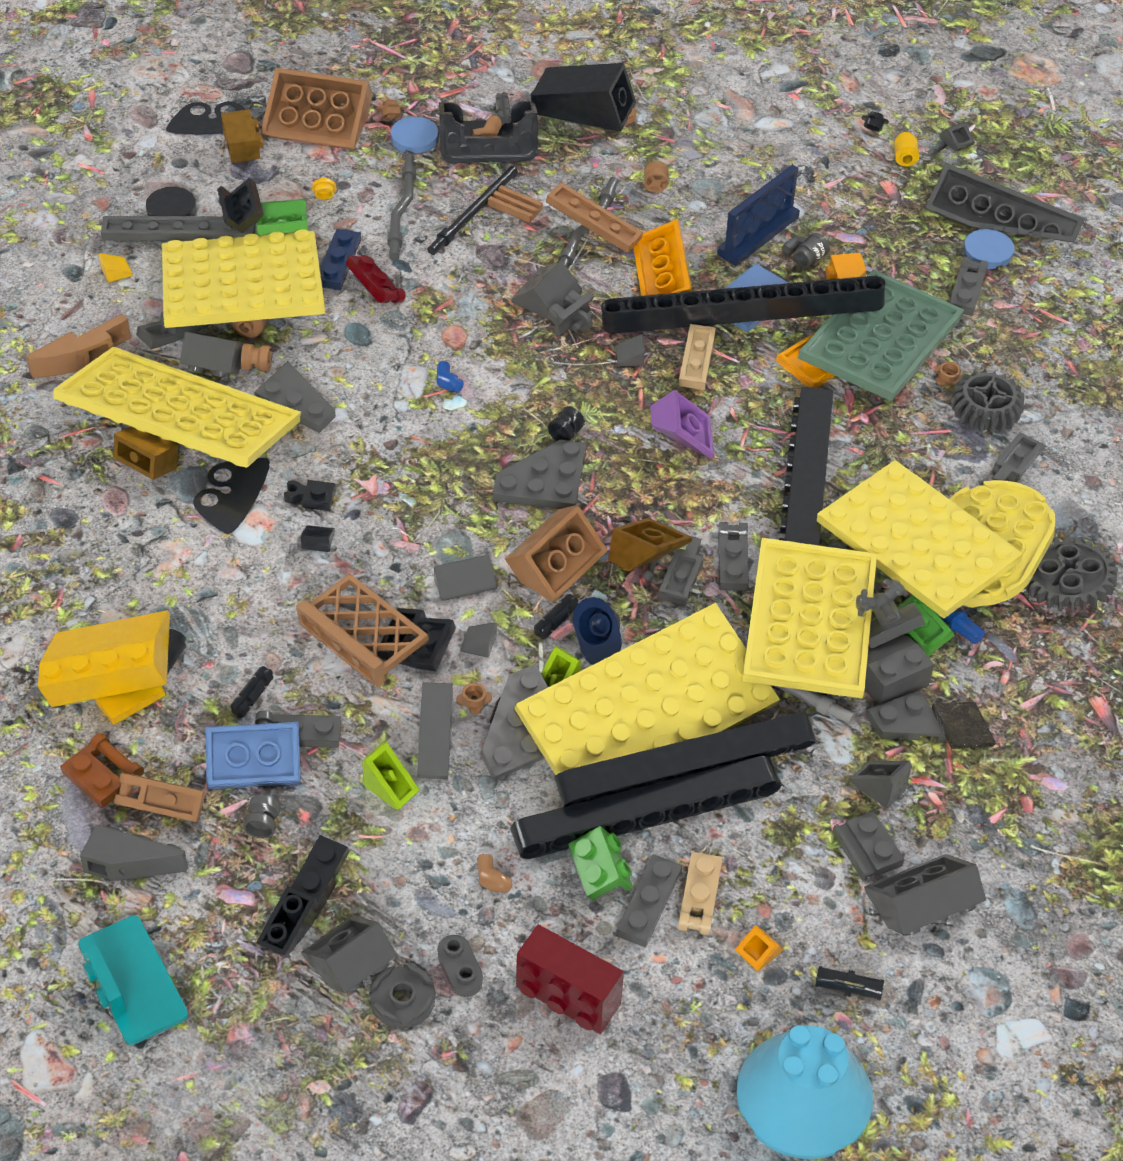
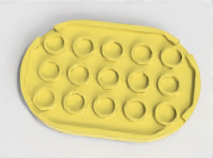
[949,480,1055,608]

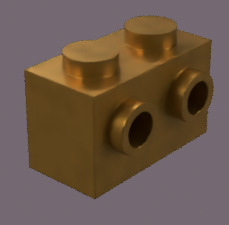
[221,109,263,163]
[113,427,178,480]

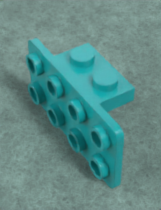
[78,915,188,1046]

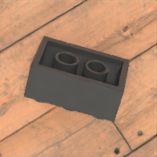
[864,854,986,936]

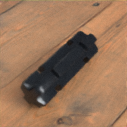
[534,594,579,639]
[230,666,273,717]

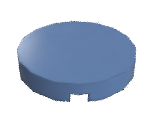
[391,116,439,154]
[963,229,1014,269]

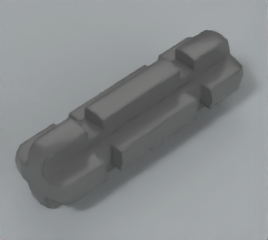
[495,91,511,125]

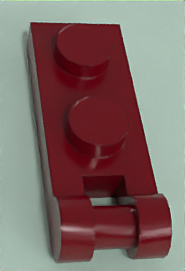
[345,255,406,303]

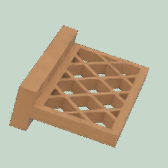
[296,573,429,688]

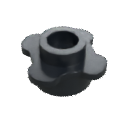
[861,111,889,132]

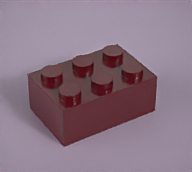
[516,924,624,1034]

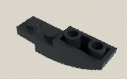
[256,835,350,958]

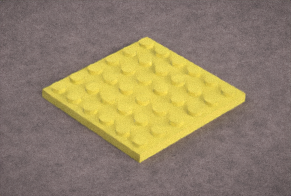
[162,229,325,328]

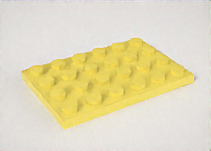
[817,460,1023,619]
[742,538,877,699]

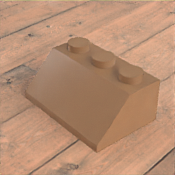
[505,505,608,602]

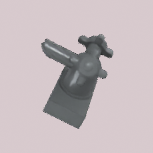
[856,578,925,649]

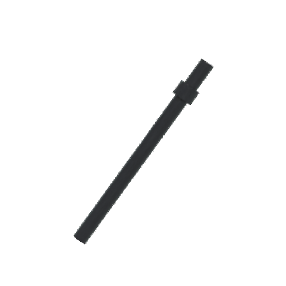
[427,166,518,255]

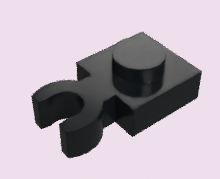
[284,480,336,511]

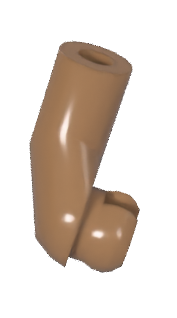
[472,115,502,136]
[477,854,512,893]

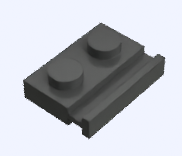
[833,810,904,881]

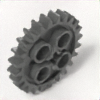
[1025,536,1118,612]

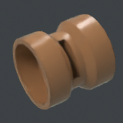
[241,344,272,372]

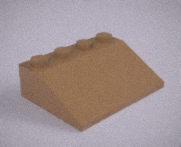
[260,68,373,150]

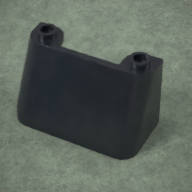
[439,100,538,163]

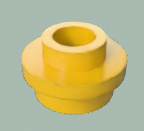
[312,177,337,200]

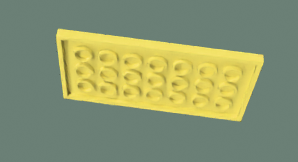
[53,347,301,468]
[514,603,780,775]

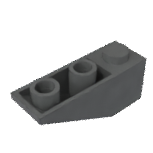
[80,824,188,881]

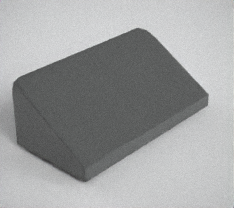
[434,555,497,601]

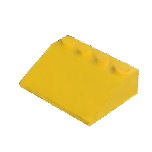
[38,610,170,707]

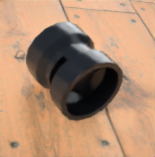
[547,406,585,441]

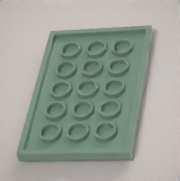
[798,269,964,401]

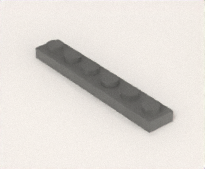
[101,216,256,241]

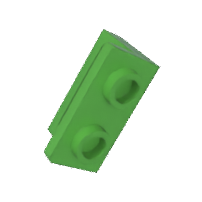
[257,199,308,235]
[897,595,954,657]
[568,826,633,900]

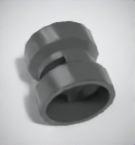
[243,795,281,839]

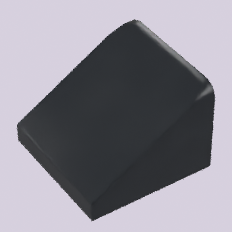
[300,525,335,552]

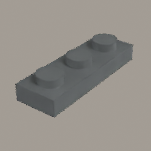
[616,854,682,948]

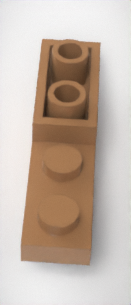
[26,314,131,378]

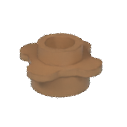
[376,100,404,119]
[935,362,961,386]
[456,683,492,714]

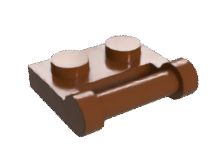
[60,733,144,808]

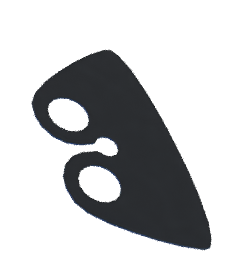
[166,101,253,134]
[193,458,270,534]

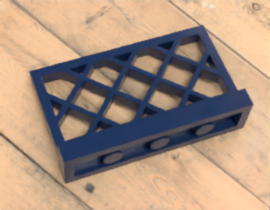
[717,164,800,266]

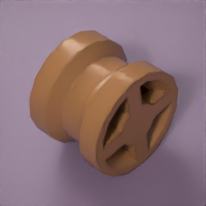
[644,161,668,193]

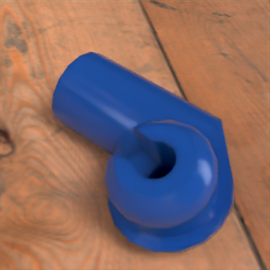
[436,361,464,393]

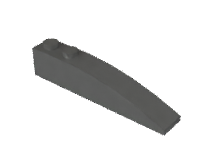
[925,163,1085,243]

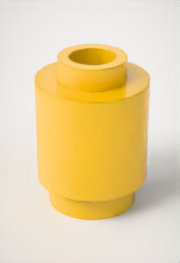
[894,132,919,167]

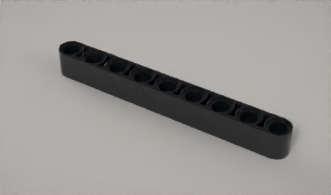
[554,712,817,807]
[510,756,782,859]

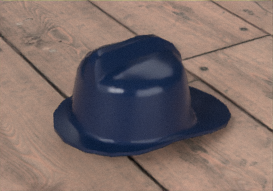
[572,597,622,665]

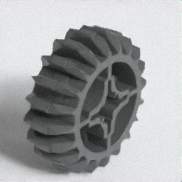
[951,369,1025,434]

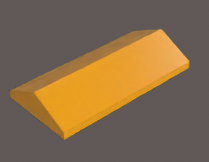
[633,219,692,296]

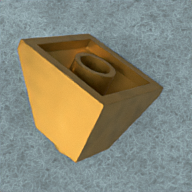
[608,518,693,571]

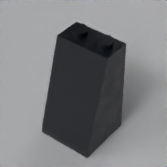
[531,63,637,131]

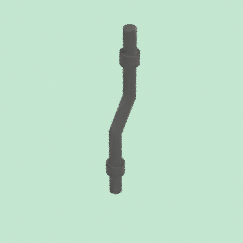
[387,153,416,261]
[558,177,619,269]

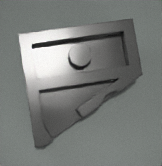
[866,690,949,741]

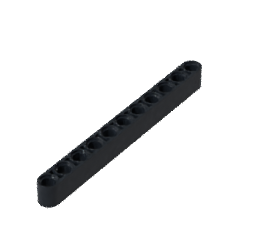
[601,276,886,333]

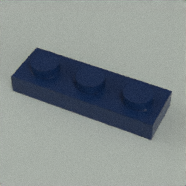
[320,229,361,291]

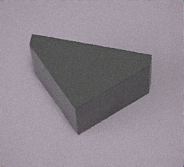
[850,761,912,809]

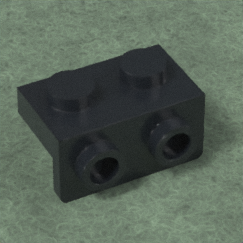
[217,178,264,233]

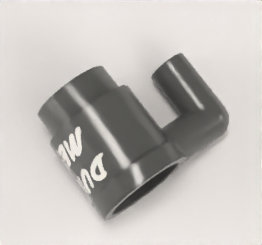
[782,233,830,268]

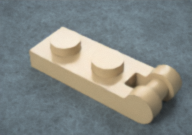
[677,852,723,936]

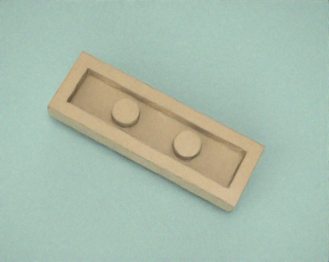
[679,324,716,390]

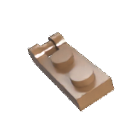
[114,772,206,822]

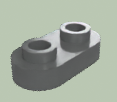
[437,935,483,997]

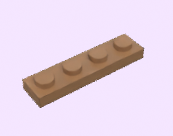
[546,182,643,253]

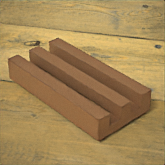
[488,185,543,223]

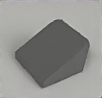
[939,122,975,151]
[616,335,645,366]
[460,623,497,658]

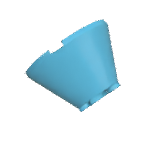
[736,1025,873,1159]

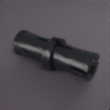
[815,966,884,1001]

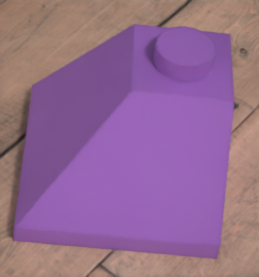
[650,390,714,458]

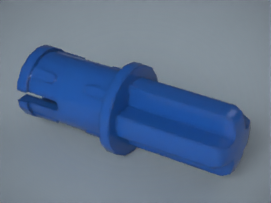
[935,610,985,644]

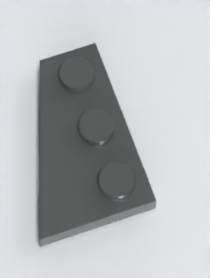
[254,361,336,433]

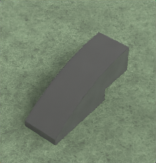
[417,682,453,779]

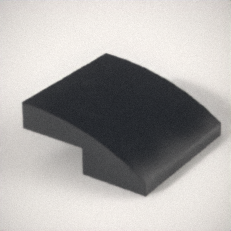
[378,608,456,671]

